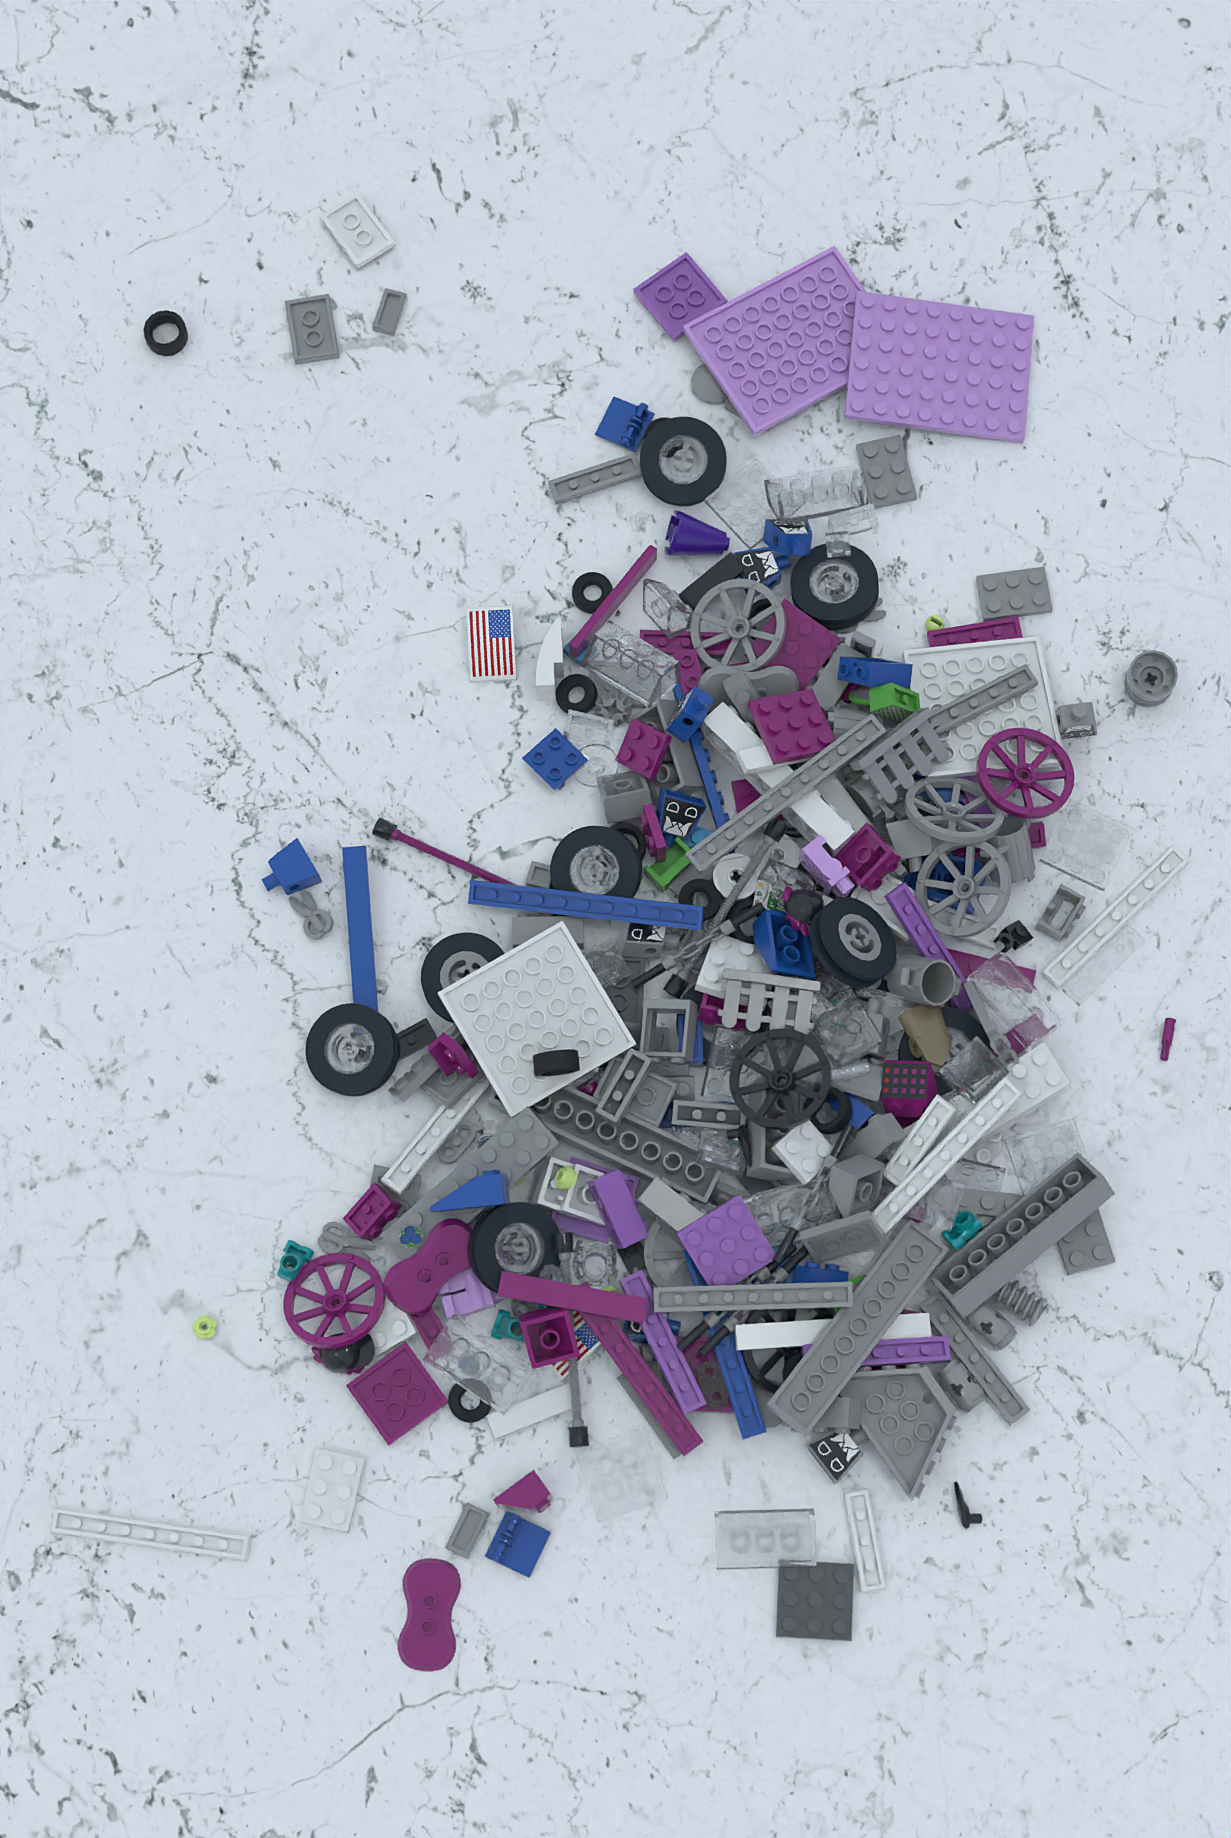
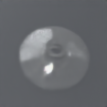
[573,744,619,787]

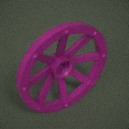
[976,728,1075,819]
[283,1253,386,1349]

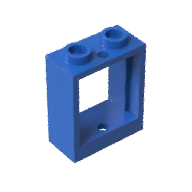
[837,656,913,688]

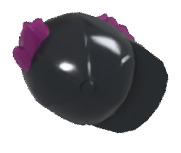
[782,885,825,937]
[311,1332,375,1375]

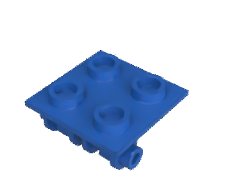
[595,396,655,452]
[522,728,588,790]
[485,1511,551,1578]

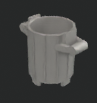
[822,705,883,740]
[843,756,918,824]
[980,814,1036,887]
[884,955,962,1006]

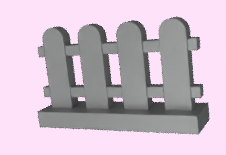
[849,707,949,804]
[717,968,821,1035]

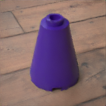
[665,510,730,556]

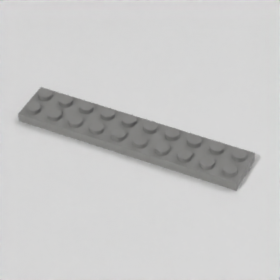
[765,1219,949,1437]

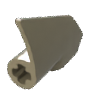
[898,1004,952,1068]

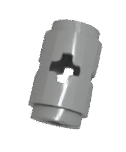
[966,1301,1017,1351]
[937,1359,986,1413]

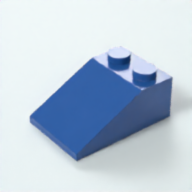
[903,855,987,915]
[752,909,816,980]
[430,1170,510,1212]

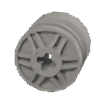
[1124,650,1178,708]

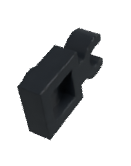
[993,920,1034,953]

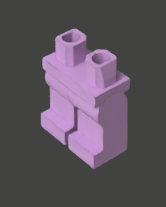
[798,835,855,898]
[440,1267,506,1322]

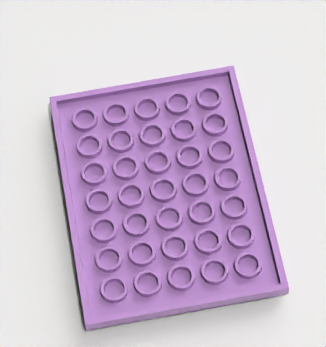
[682,246,866,436]
[844,291,1034,443]

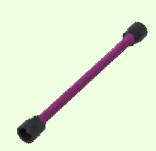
[372,817,557,916]

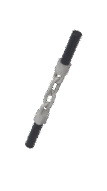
[631,902,765,989]
[773,1123,855,1264]
[676,1244,797,1352]
[698,1245,810,1358]

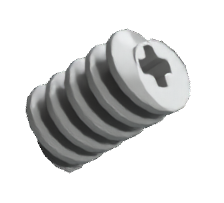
[994,1280,1048,1327]

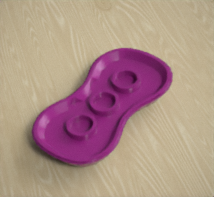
[384,1218,472,1314]
[397,1558,461,1672]

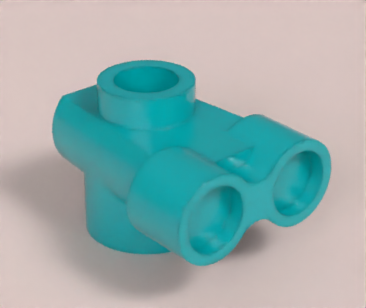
[941,1211,983,1251]
[277,1240,314,1282]
[490,1309,525,1342]

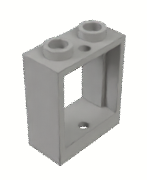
[640,999,698,1065]

